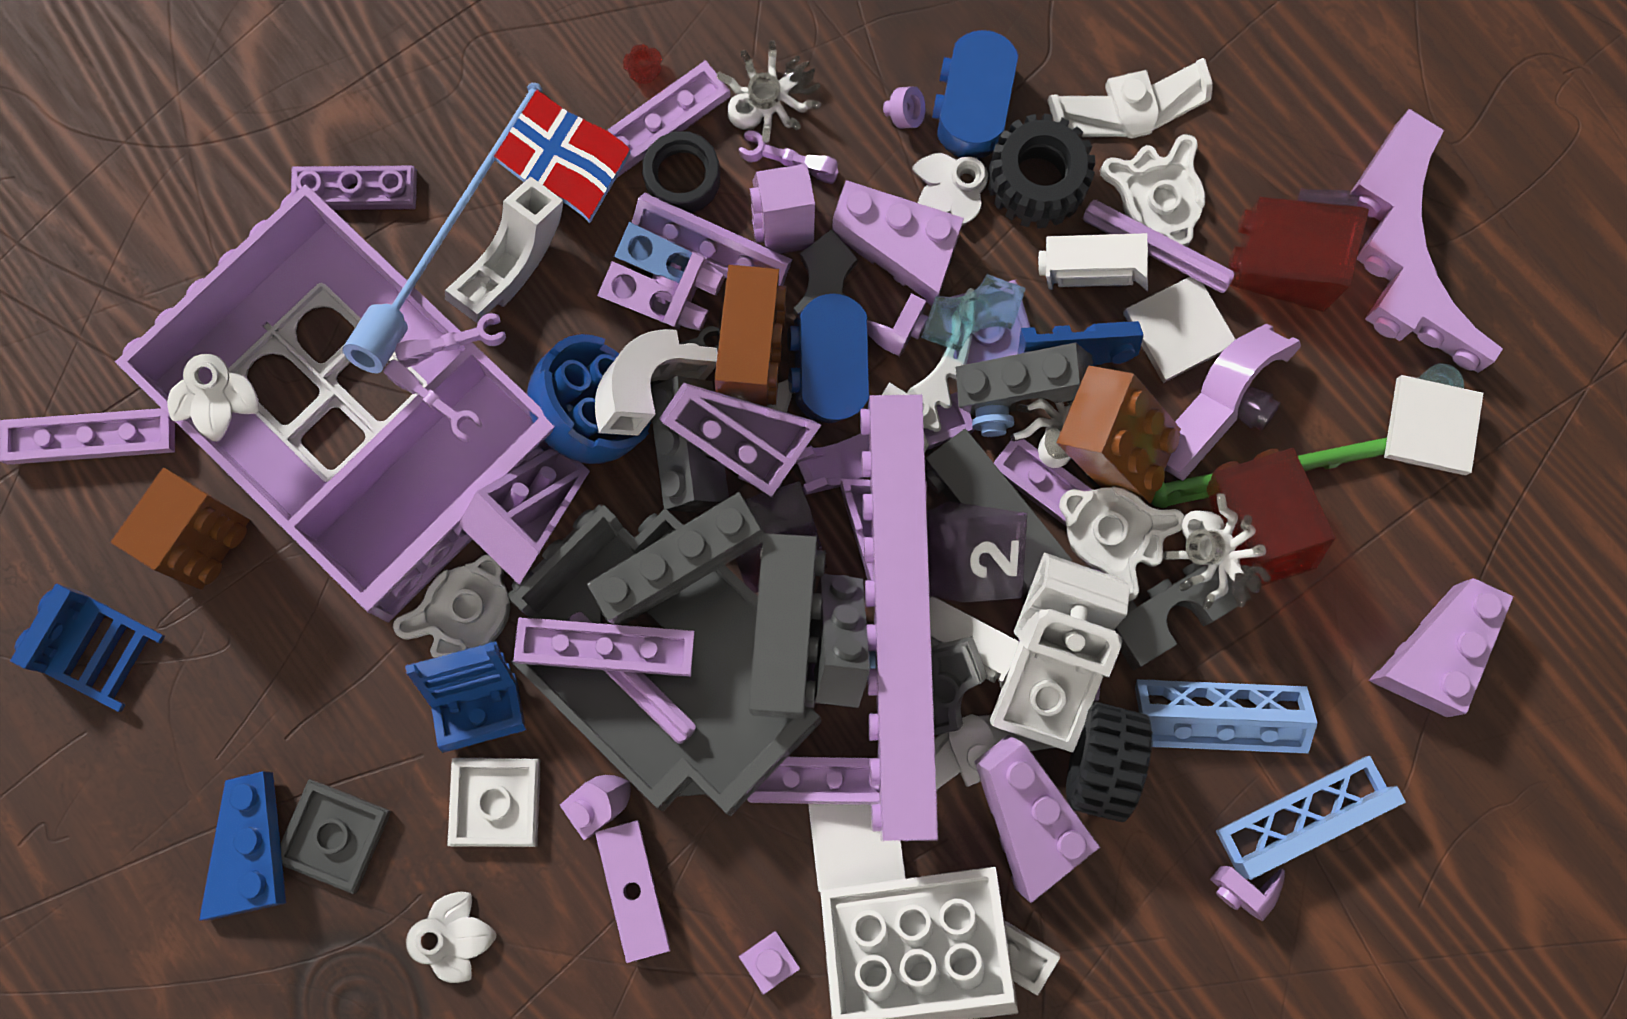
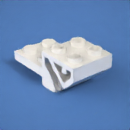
[989,552,1130,753]

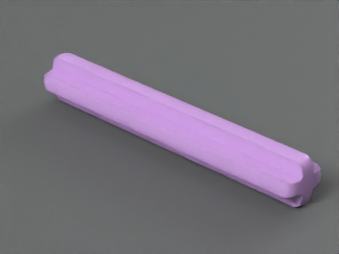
[1083,200,1235,293]
[567,612,696,744]

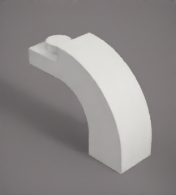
[445,176,563,323]
[595,329,718,436]

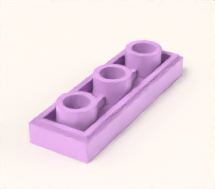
[291,166,417,210]
[595,820,671,963]

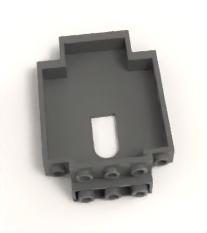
[507,504,822,817]

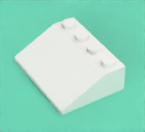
[821,867,1018,1019]

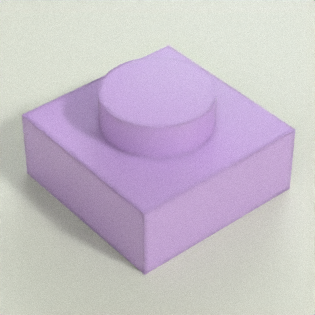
[739,930,800,995]

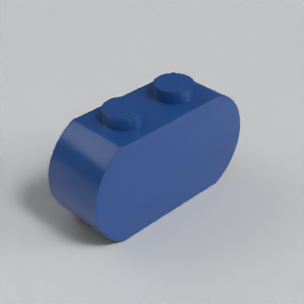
[932,30,1019,159]
[787,294,869,423]

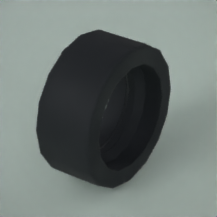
[643,131,720,213]

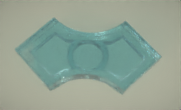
[921,274,1026,352]

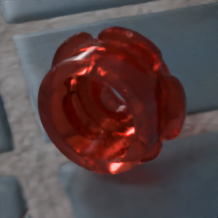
[623,44,662,84]

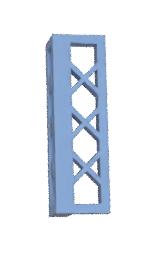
[1135,679,1318,753]
[1216,756,1405,879]

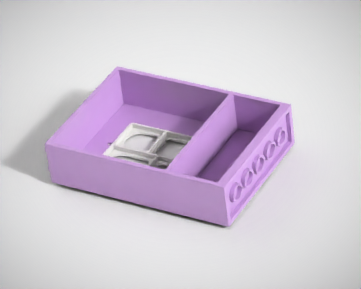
[115,184,554,623]

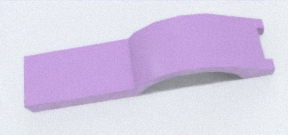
[1165,324,1301,481]
[795,392,975,495]

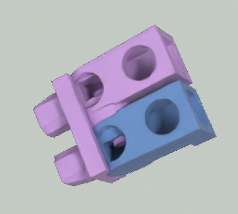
[597,222,725,331]

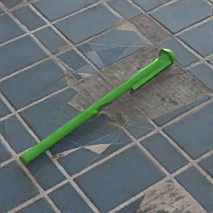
[1151,437,1387,508]

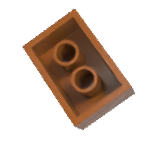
[715,265,787,407]
[1056,365,1181,504]
[110,467,250,590]

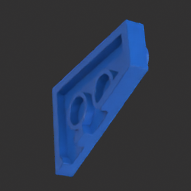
[1017,321,1144,366]
[199,771,286,921]

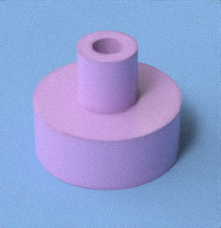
[883,86,925,128]

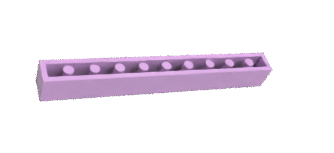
[860,394,938,841]

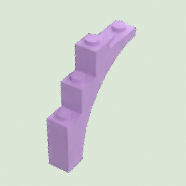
[1346,109,1503,373]

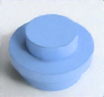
[972,405,1014,437]

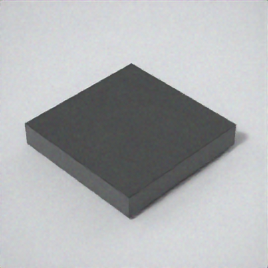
[280,779,392,894]

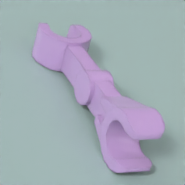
[739,131,838,183]
[395,313,506,368]
[383,359,482,442]

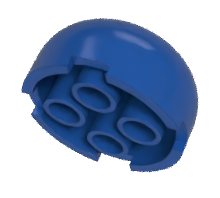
[527,334,651,464]

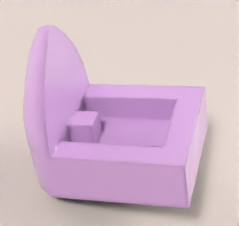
[867,293,929,356]
[560,775,630,840]
[1210,866,1285,921]

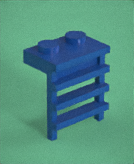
[10,583,165,712]
[406,642,527,753]

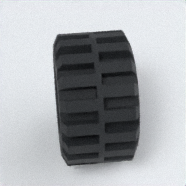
[988,114,1096,228]
[1066,702,1152,823]

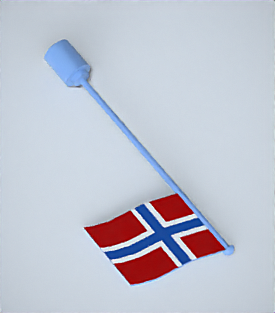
[342,82,631,373]

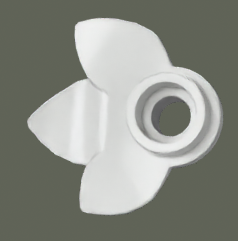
[913,153,988,225]
[167,354,259,441]
[406,892,497,983]

